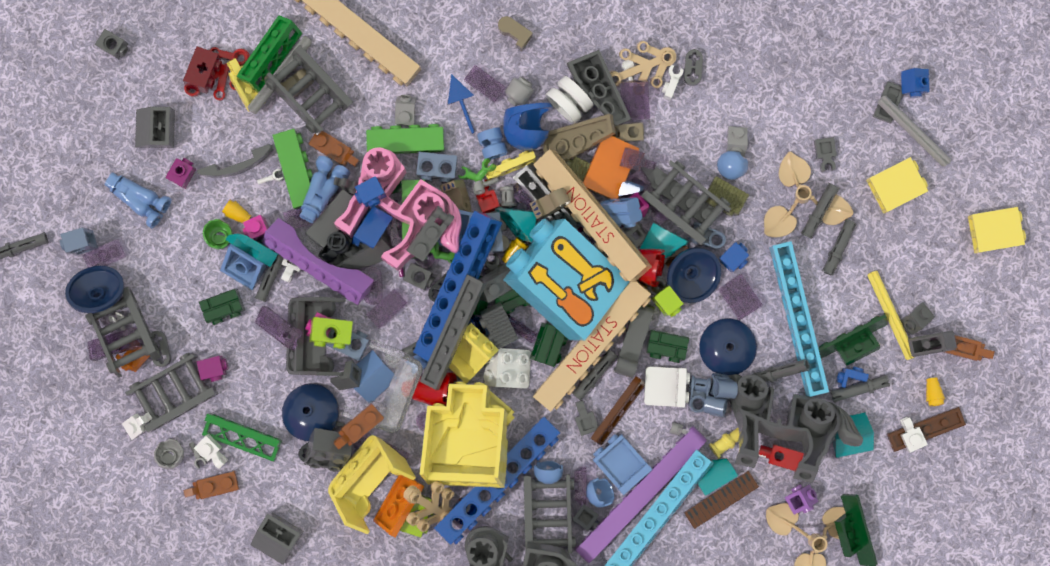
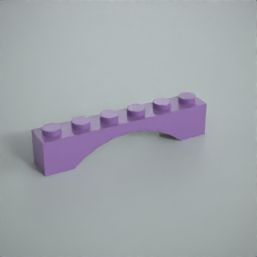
[262,218,374,305]

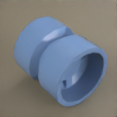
[477,127,508,160]

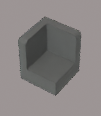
[330,361,362,390]

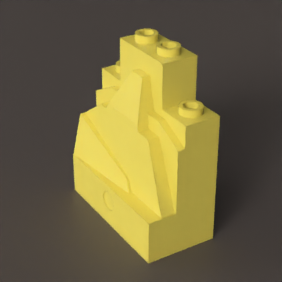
[420,382,508,488]

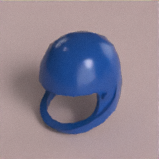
[503,103,553,151]

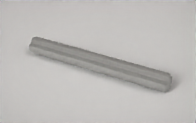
[248,36,312,114]
[878,95,951,167]

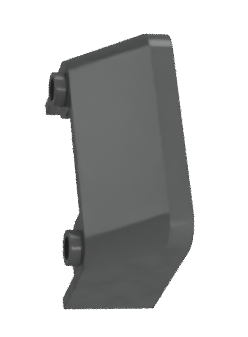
[286,297,346,376]

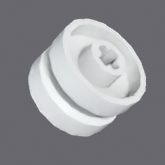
[545,76,594,124]

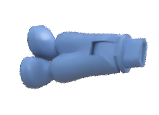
[300,156,350,223]
[104,172,172,229]

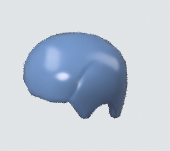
[717,151,748,180]
[534,461,563,484]
[586,478,614,508]

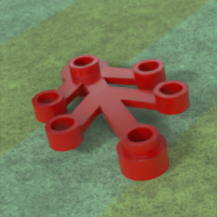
[184,47,250,101]

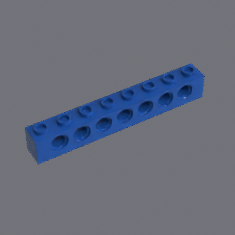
[413,210,502,361]
[434,417,560,545]

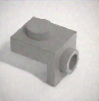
[395,95,416,125]
[726,126,748,157]

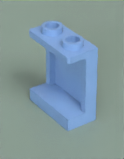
[592,434,653,495]

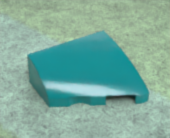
[640,223,689,259]
[225,234,278,267]
[698,458,738,496]

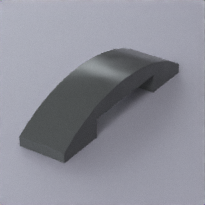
[197,144,273,178]

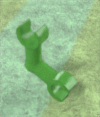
[458,158,496,182]
[430,242,455,263]

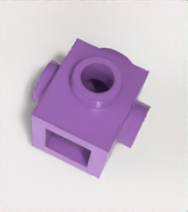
[785,484,819,514]

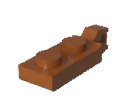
[309,131,360,167]
[943,335,995,361]
[334,403,384,449]
[183,471,240,500]

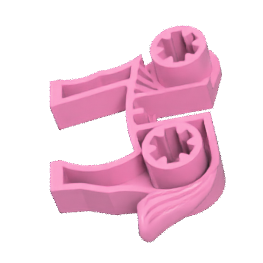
[334,148,462,271]

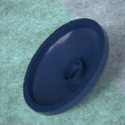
[667,247,721,303]
[65,266,124,313]
[699,318,757,375]
[282,384,339,441]

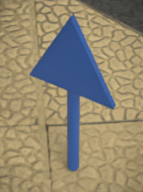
[448,74,475,134]

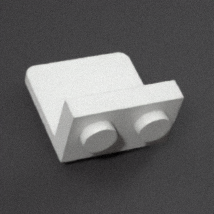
[484,348,531,388]
[644,367,690,407]

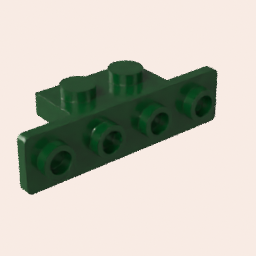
[818,314,887,366]
[834,494,878,566]

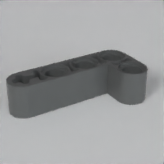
[613,305,655,379]

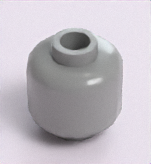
[505,76,533,106]

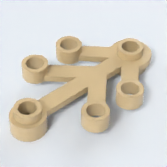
[610,41,676,95]
[403,481,454,532]

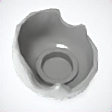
[154,438,184,469]

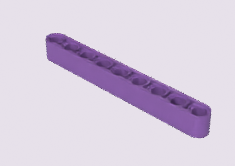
[574,426,707,563]

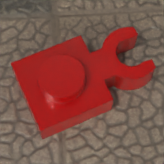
[476,179,500,213]

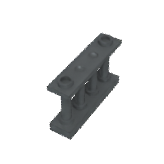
[264,45,353,135]
[641,160,731,246]
[85,286,161,378]
[125,353,219,433]
[523,474,576,553]

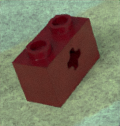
[183,46,222,94]

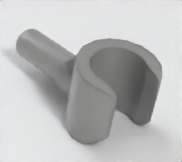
[473,178,498,195]
[669,422,687,436]
[189,442,207,469]

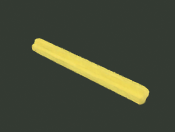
[867,271,914,360]

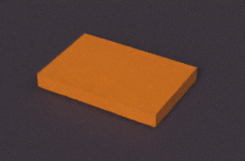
[582,136,639,199]
[373,475,424,538]

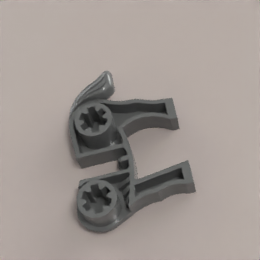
[729,375,863,483]
[465,526,578,566]

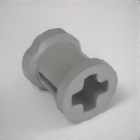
[500,187,517,207]

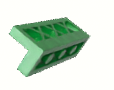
[236,15,302,93]
[202,413,282,462]

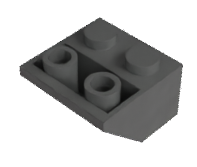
[135,107,175,148]
[304,428,352,472]
[250,512,304,565]

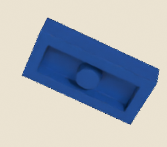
[352,206,392,249]

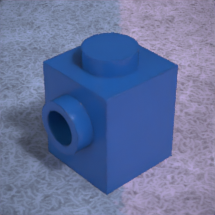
[901,68,930,98]
[354,176,387,207]
[718,242,749,273]

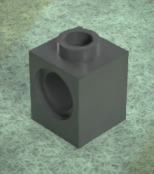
[95,29,128,60]
[403,263,434,291]

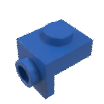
[837,367,869,388]

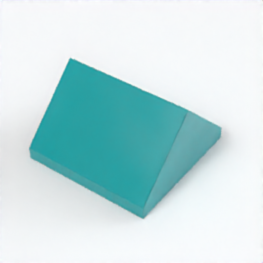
[495,207,536,242]
[832,412,874,458]

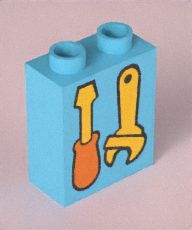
[503,219,629,341]

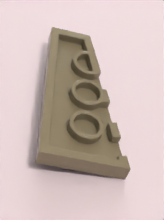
[543,114,616,162]

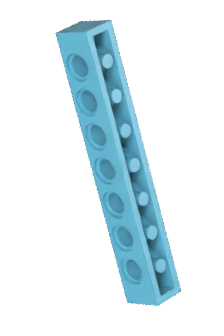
[769,241,829,397]
[605,450,714,566]

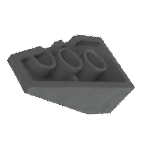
[566,50,631,126]
[328,230,394,270]

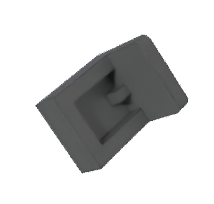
[900,302,935,335]

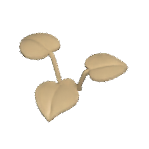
[764,151,853,238]
[766,503,845,566]

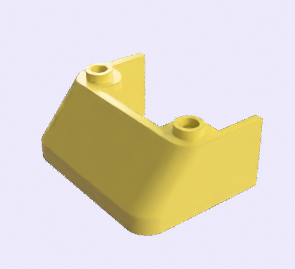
[328,435,416,534]

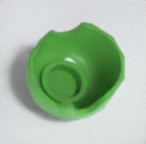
[202,219,233,250]

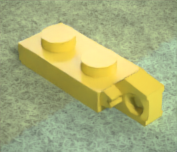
[227,58,266,112]
[486,151,537,180]

